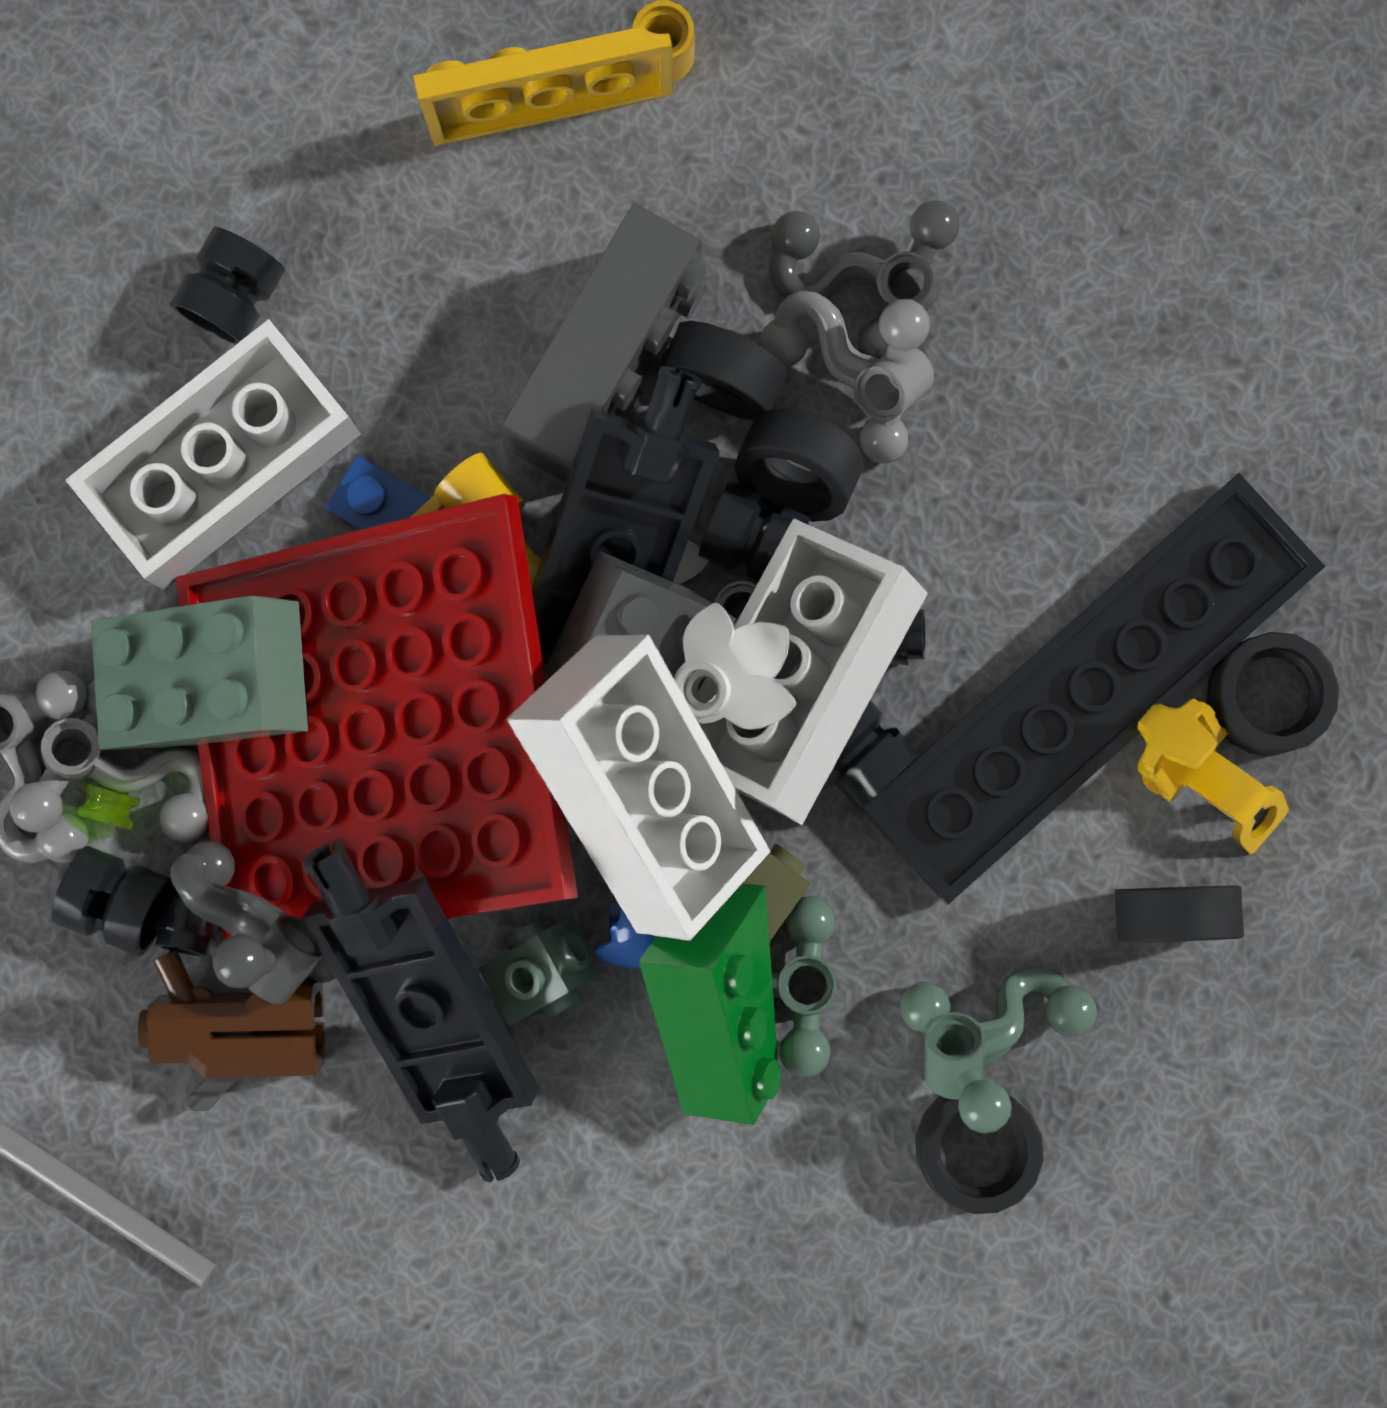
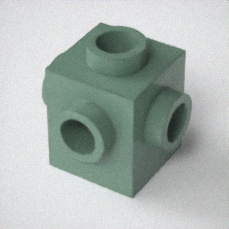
[478,919,598,1025]

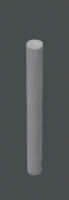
[0,1124,217,1288]

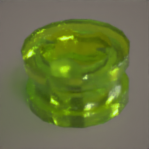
[75,782,141,829]

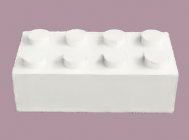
[65,319,361,591]
[698,518,928,825]
[507,634,771,941]

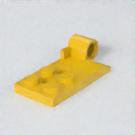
[413,0,695,146]

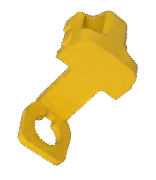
[1137,698,1289,854]

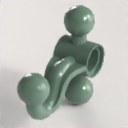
[772,896,837,1078]
[899,967,1097,1134]

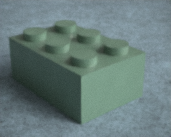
[91,596,308,750]

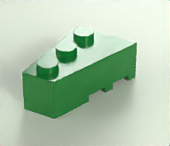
[639,883,781,1125]

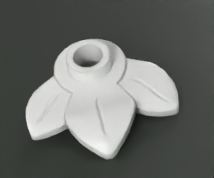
[674,603,796,730]

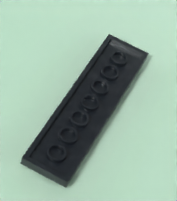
[861,473,1326,905]

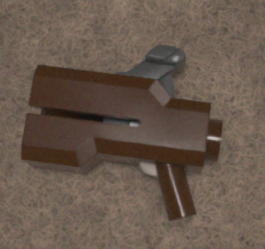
[138,949,325,1111]

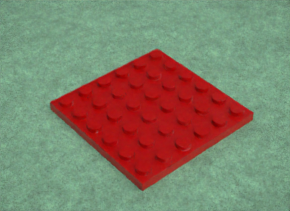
[176,493,578,940]

